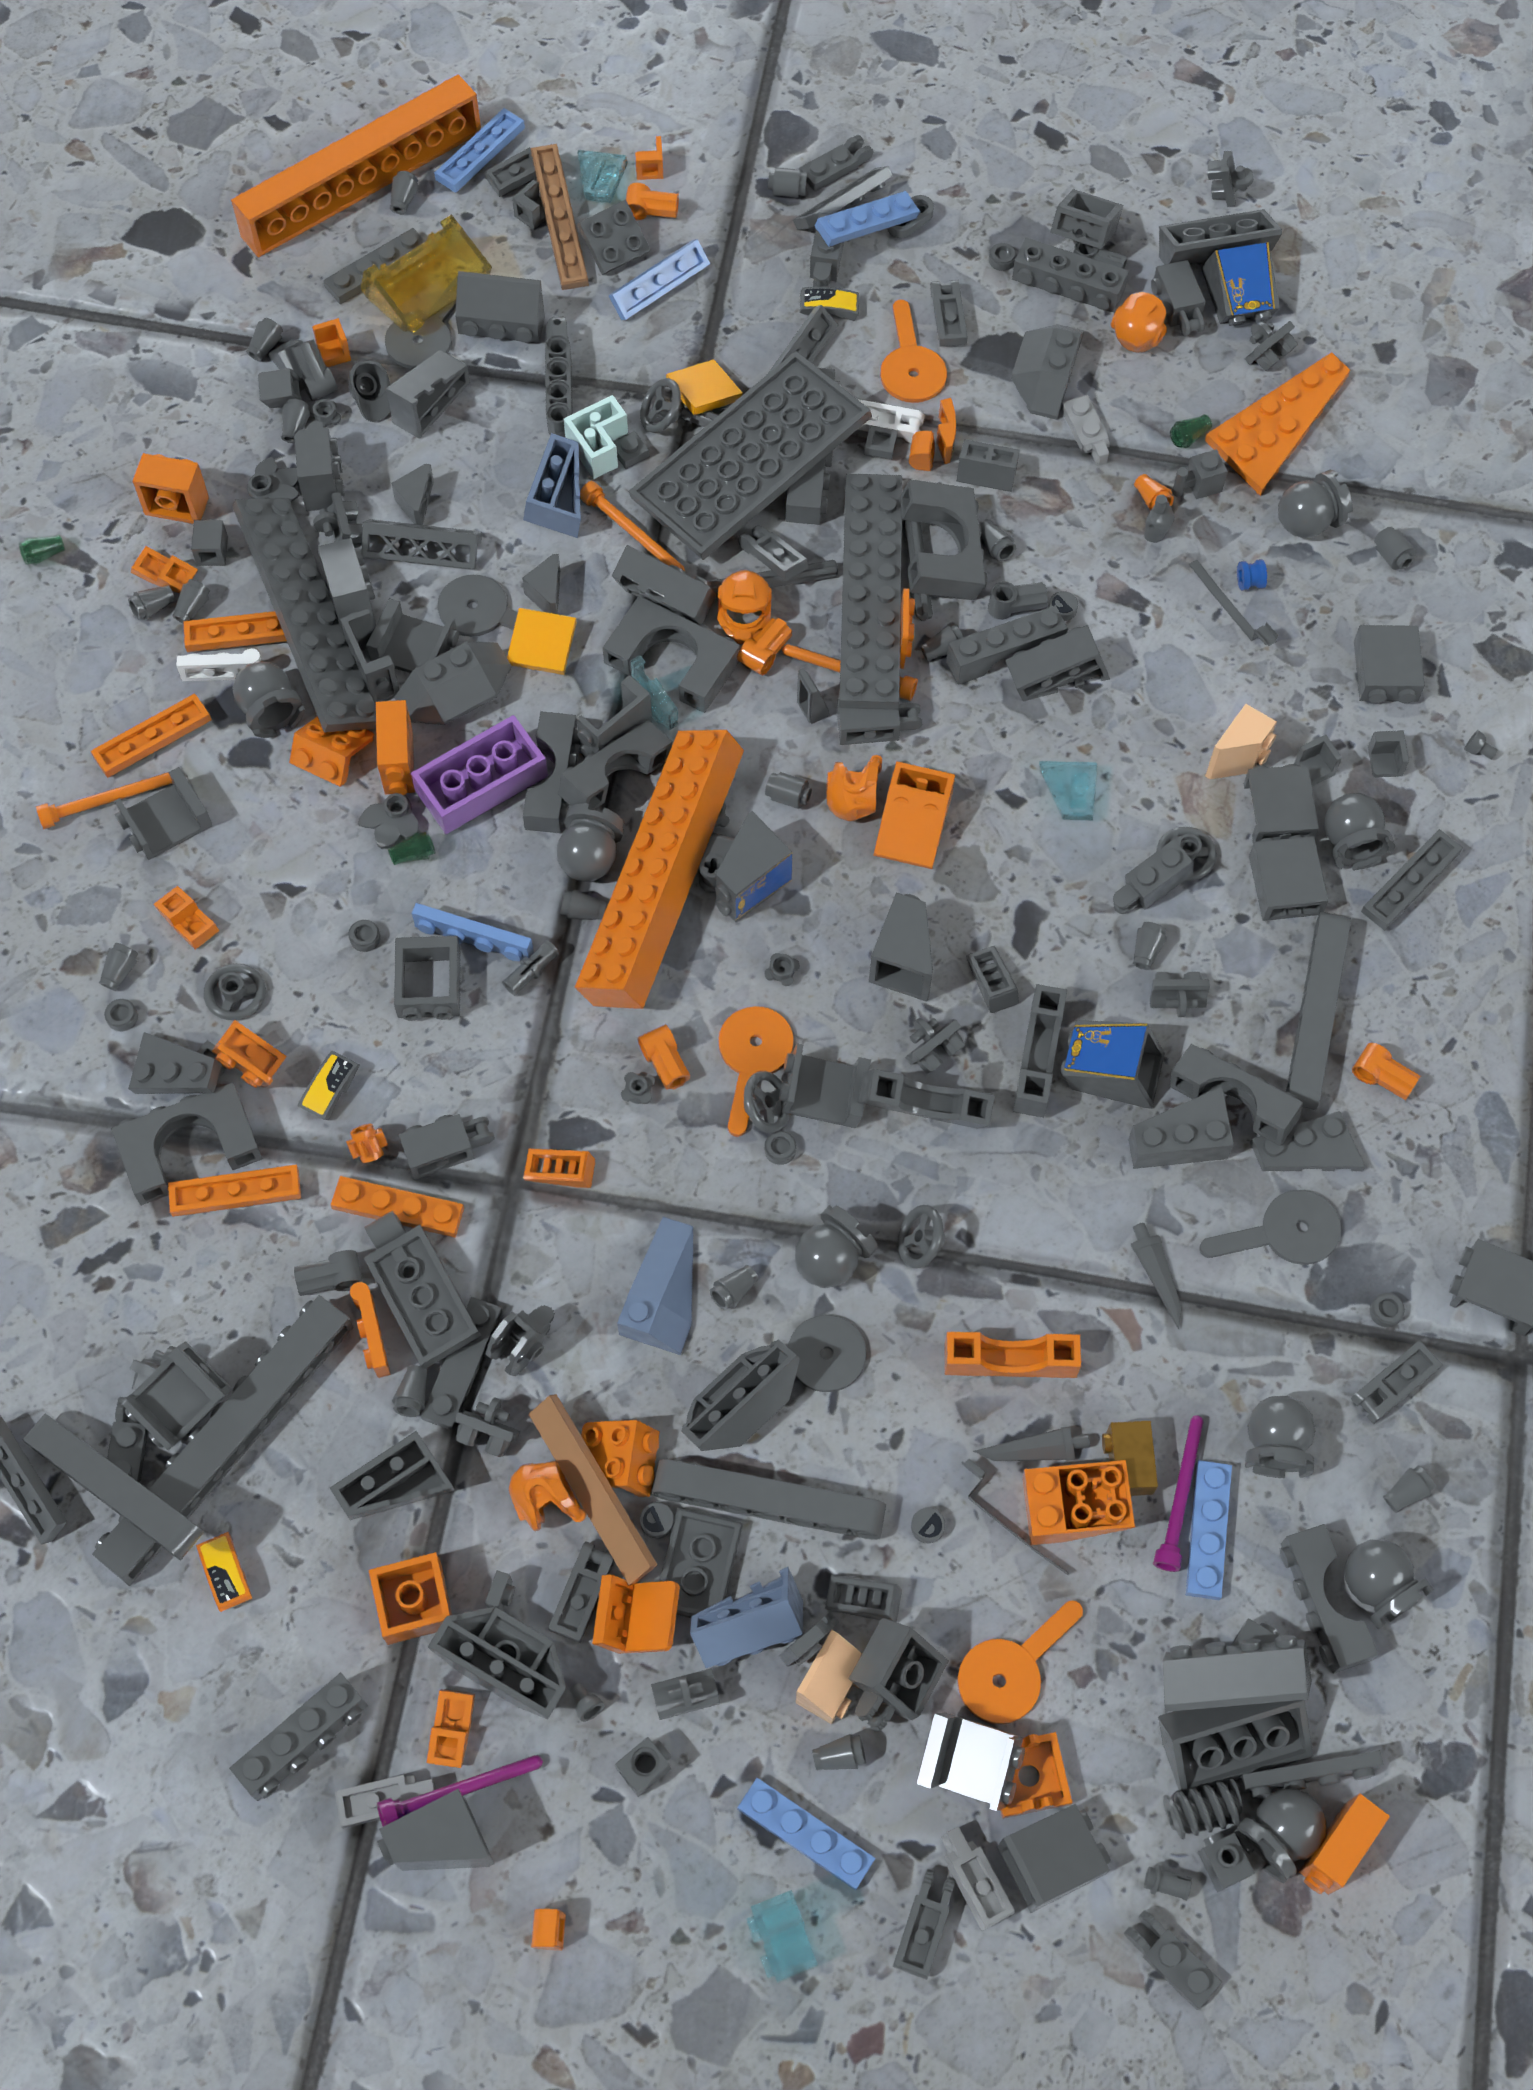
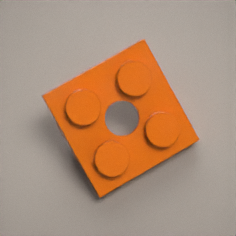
[1000,1732,1072,1819]

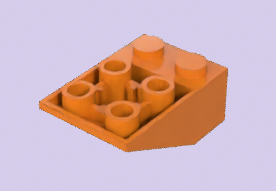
[873,761,955,869]
[1022,1460,1135,1545]

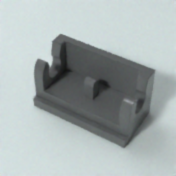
[956,439,1020,492]

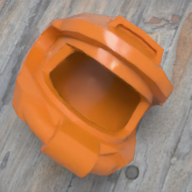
[1111,292,1167,353]
[717,570,772,644]
[826,755,882,821]
[508,1461,587,1532]

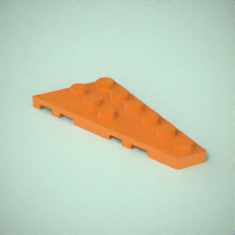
[1205,352,1350,496]

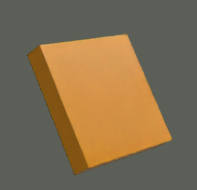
[666,359,743,415]
[507,608,577,675]

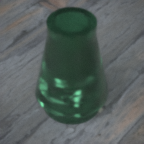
[1170,414,1212,448]
[18,534,65,566]
[388,831,436,865]

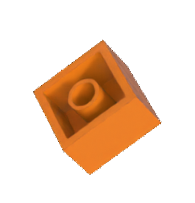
[133,453,209,524]
[369,1552,452,1645]

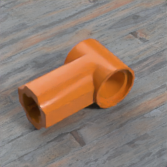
[626,183,679,220]
[737,618,792,676]
[637,1024,690,1090]
[1352,1043,1421,1101]

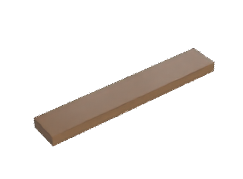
[531,144,589,290]
[529,1394,657,1585]

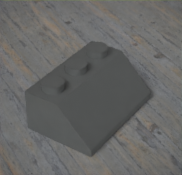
[455,271,545,343]

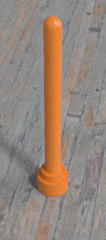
[580,480,685,571]
[782,644,918,701]
[36,772,173,829]

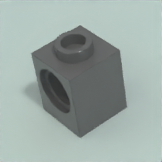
[615,1737,671,1797]

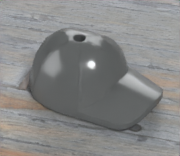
[348,360,390,422]

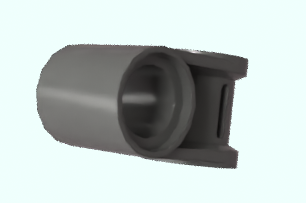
[699,832,735,893]

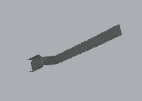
[1189,560,1278,646]
[962,1459,1069,1575]

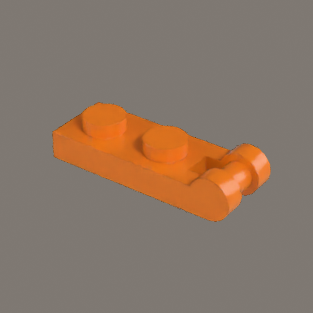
[350,1282,391,1378]

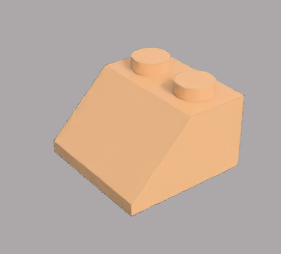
[1205,704,1277,779]
[796,1630,862,1724]

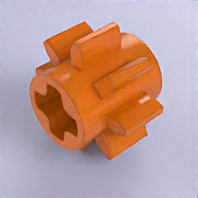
[346,1124,388,1163]

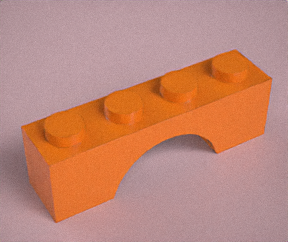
[944,1332,1081,1378]

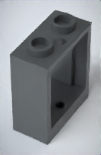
[1050,189,1124,249]
[394,936,461,1021]

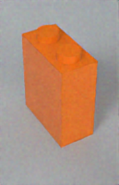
[376,700,415,795]
[1299,1793,1390,1895]

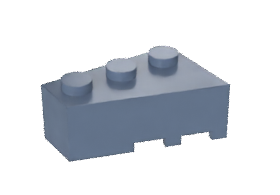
[523,433,581,538]
[690,1566,803,1668]

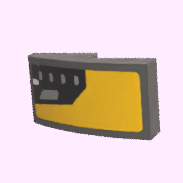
[800,287,859,321]
[297,1051,360,1120]

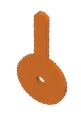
[880,300,947,403]
[719,1006,793,1137]
[957,1600,1083,1724]

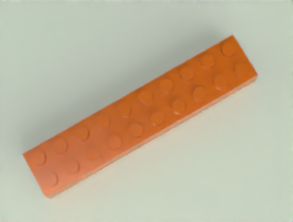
[231,74,481,258]
[575,729,744,1009]

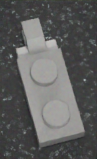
[1061,395,1110,466]
[335,1774,436,1829]
[941,1826,1015,1931]

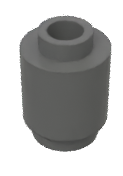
[768,167,807,198]
[1374,527,1416,570]
[765,772,812,809]

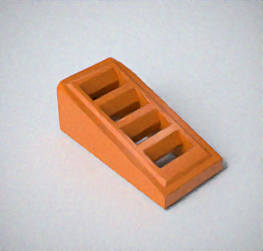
[523,1149,595,1188]

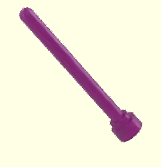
[1153,1415,1204,1572]
[377,1755,543,1827]

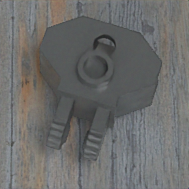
[486,1305,555,1376]

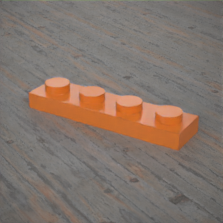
[183,611,287,652]
[91,693,212,778]
[168,1164,301,1217]
[331,1176,464,1238]

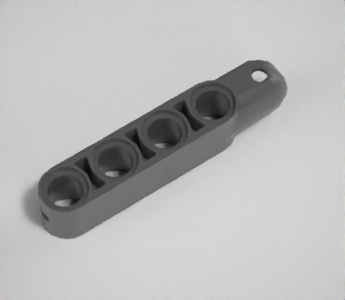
[545,316,573,437]

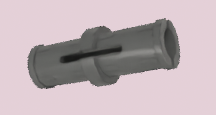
[502,940,560,996]

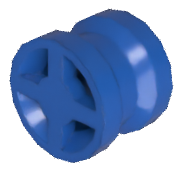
[1237,559,1267,591]

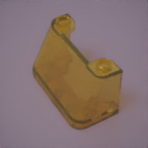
[361,214,492,333]

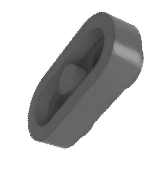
[887,195,934,238]

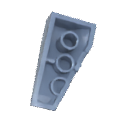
[617,1217,693,1355]

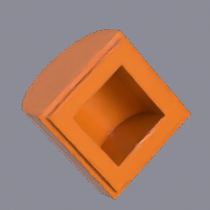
[909,431,935,471]
[531,1909,566,1951]

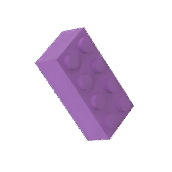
[411,715,548,834]

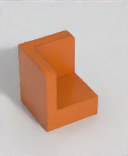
[635,136,664,180]
[312,318,351,367]

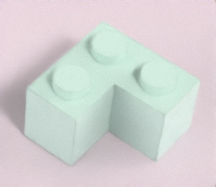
[564,395,628,479]

